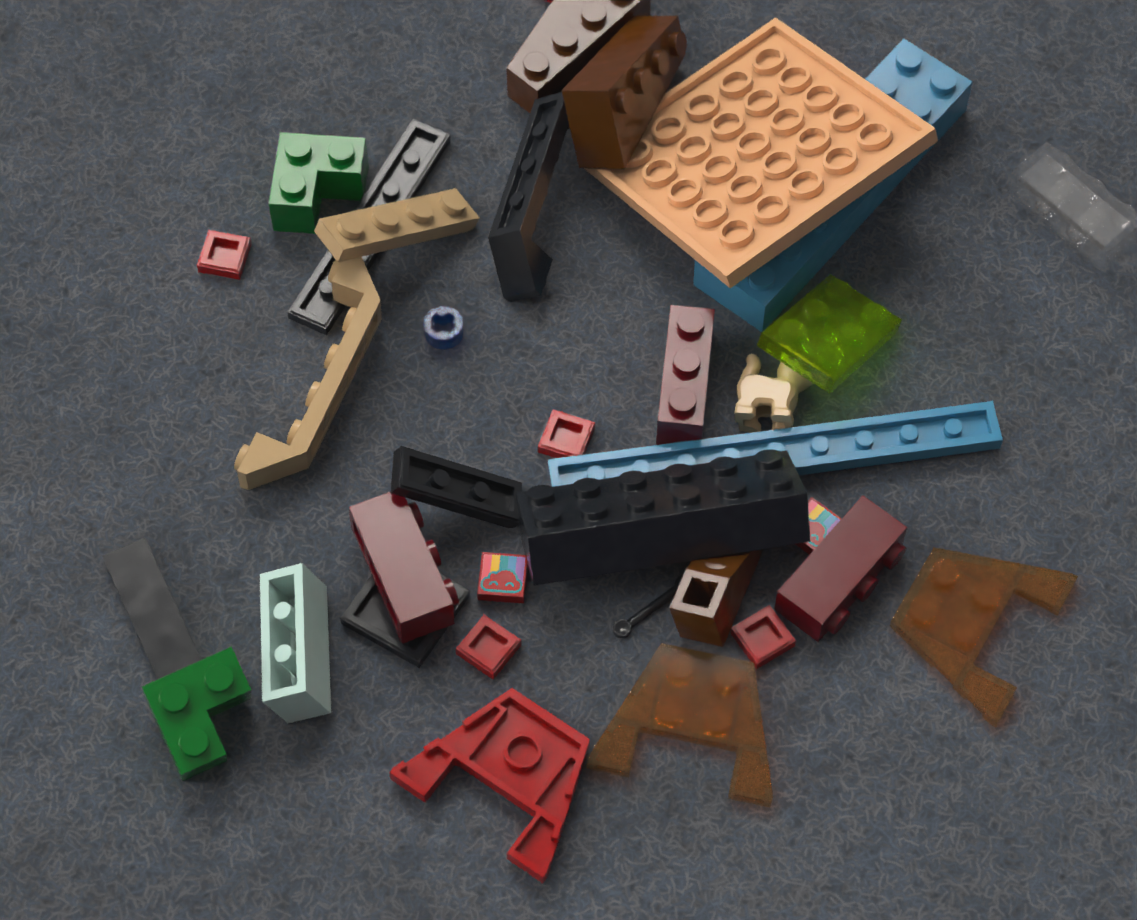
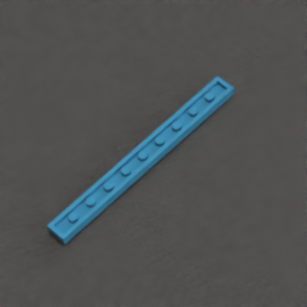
[548,401,1003,487]

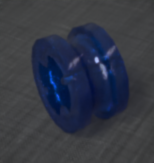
[423,306,464,350]

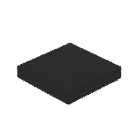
[340,574,470,668]

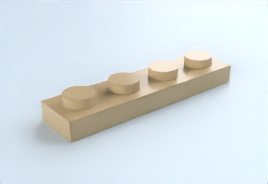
[314,188,479,262]

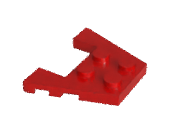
[389,688,590,884]

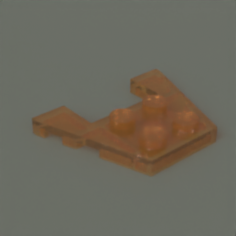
[890,547,1078,727]
[587,643,773,808]

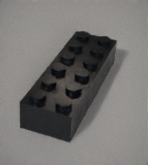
[516,449,810,586]

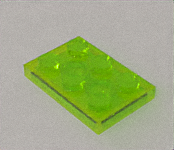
[757,274,902,394]

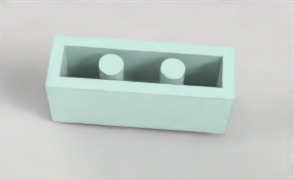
[260,563,331,723]

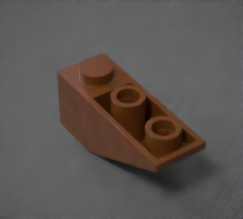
[670,549,763,647]

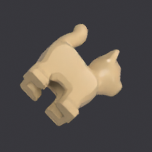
[734,349,814,433]

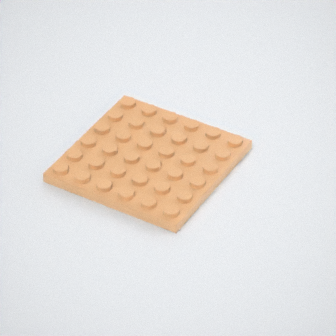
[584,18,938,289]

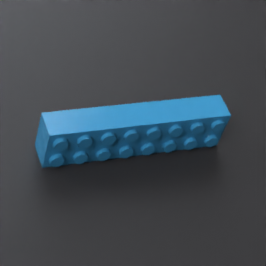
[693,38,972,332]

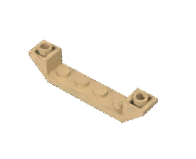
[234,257,382,490]

